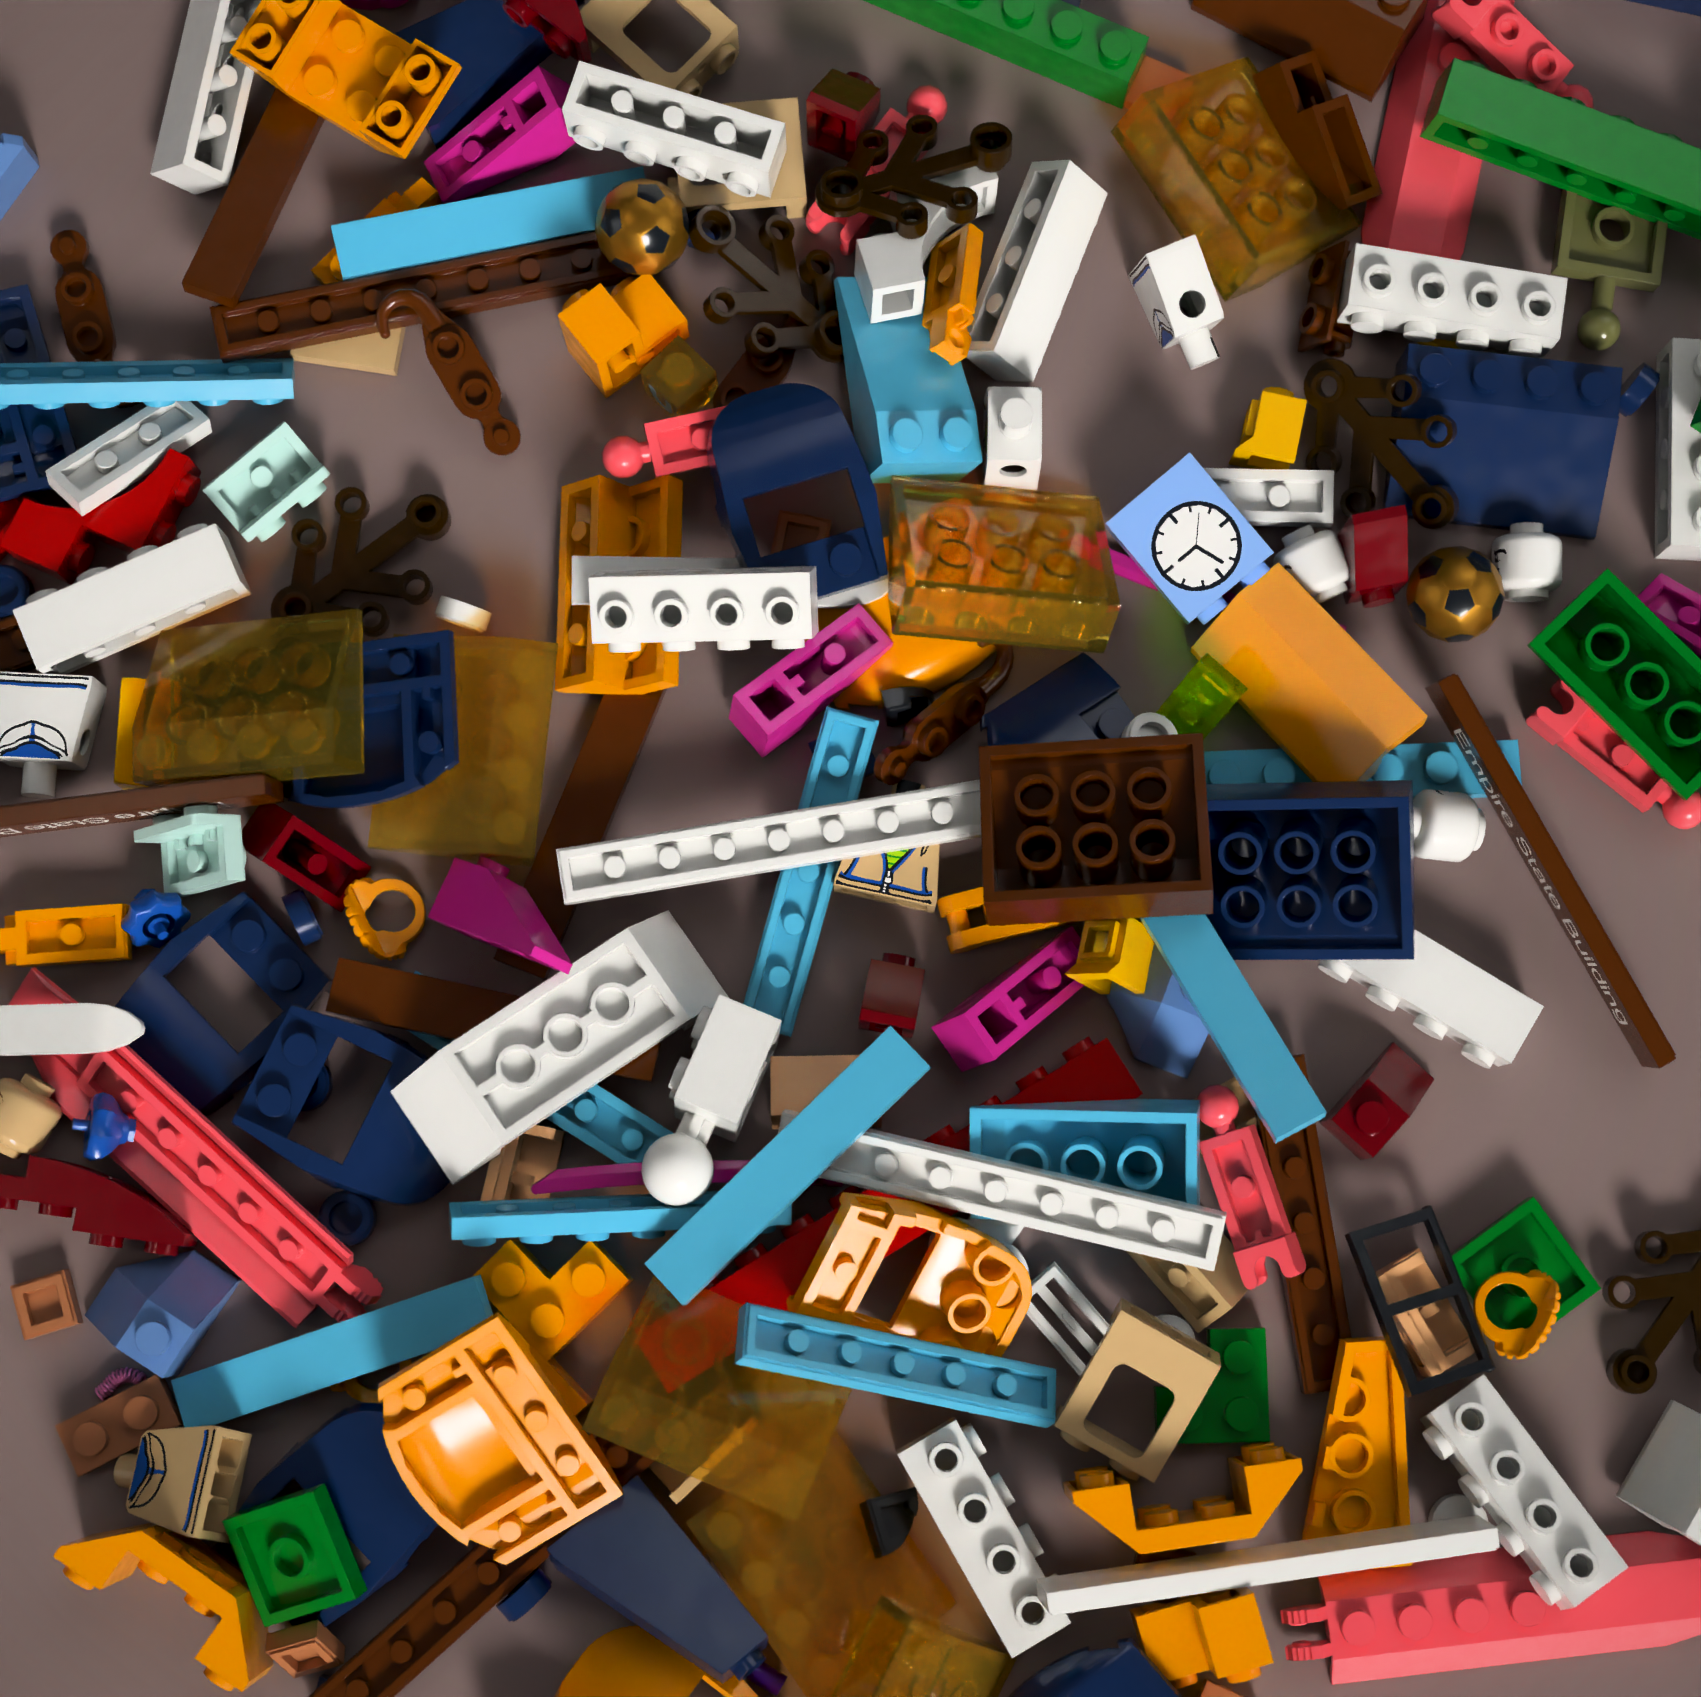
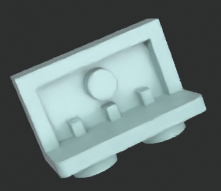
[202,421,331,542]
[133,805,246,897]

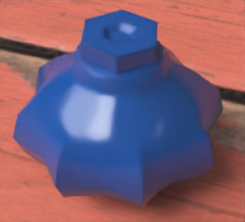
[121,889,191,948]
[71,1092,136,1161]

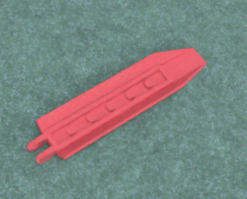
[1360,0,1515,260]
[8,967,384,1329]
[1280,1530,1701,1685]

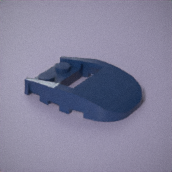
[707,383,888,600]
[115,892,333,1116]
[231,1003,450,1206]
[213,1403,438,1627]

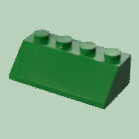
[1527,568,1701,801]

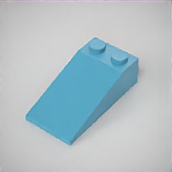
[834,277,983,484]
[969,1099,1200,1220]

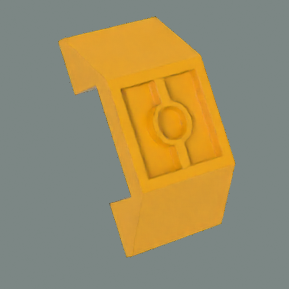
[229,0,462,159]
[1062,1442,1303,1554]
[53,1522,273,1692]

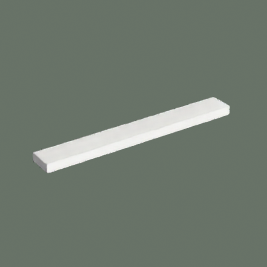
[556,780,982,906]
[778,1109,1227,1271]
[1036,1515,1500,1615]

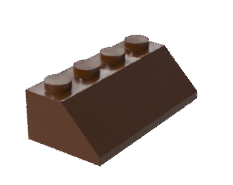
[1191,0,1428,102]

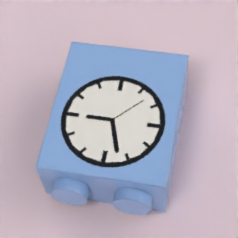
[1105,452,1274,625]

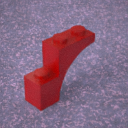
[0,448,201,585]

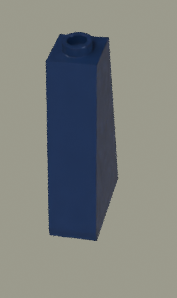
[394,0,585,149]
[547,1475,768,1684]

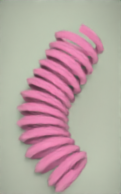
[95,1367,146,1401]

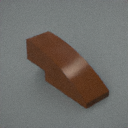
[1252,50,1383,211]

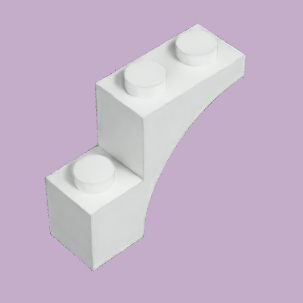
[854,166,999,324]

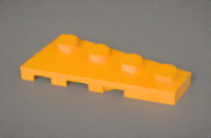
[1301,1336,1412,1569]

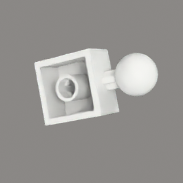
[641,994,782,1206]

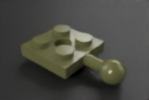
[1551,189,1668,351]

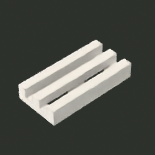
[1026,1261,1110,1377]

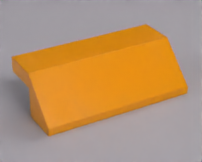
[555,474,683,695]
[1190,562,1428,782]

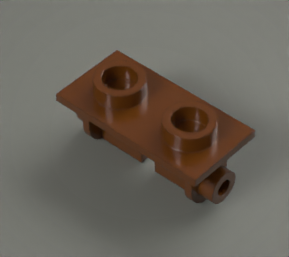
[1298,240,1354,358]

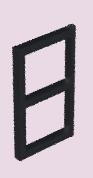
[1345,1205,1496,1398]

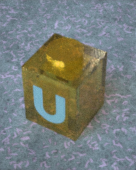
[640,335,718,418]

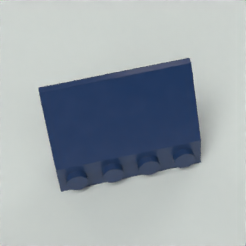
[1383,343,1623,540]
[1206,780,1414,960]

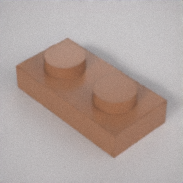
[55,1375,183,1477]

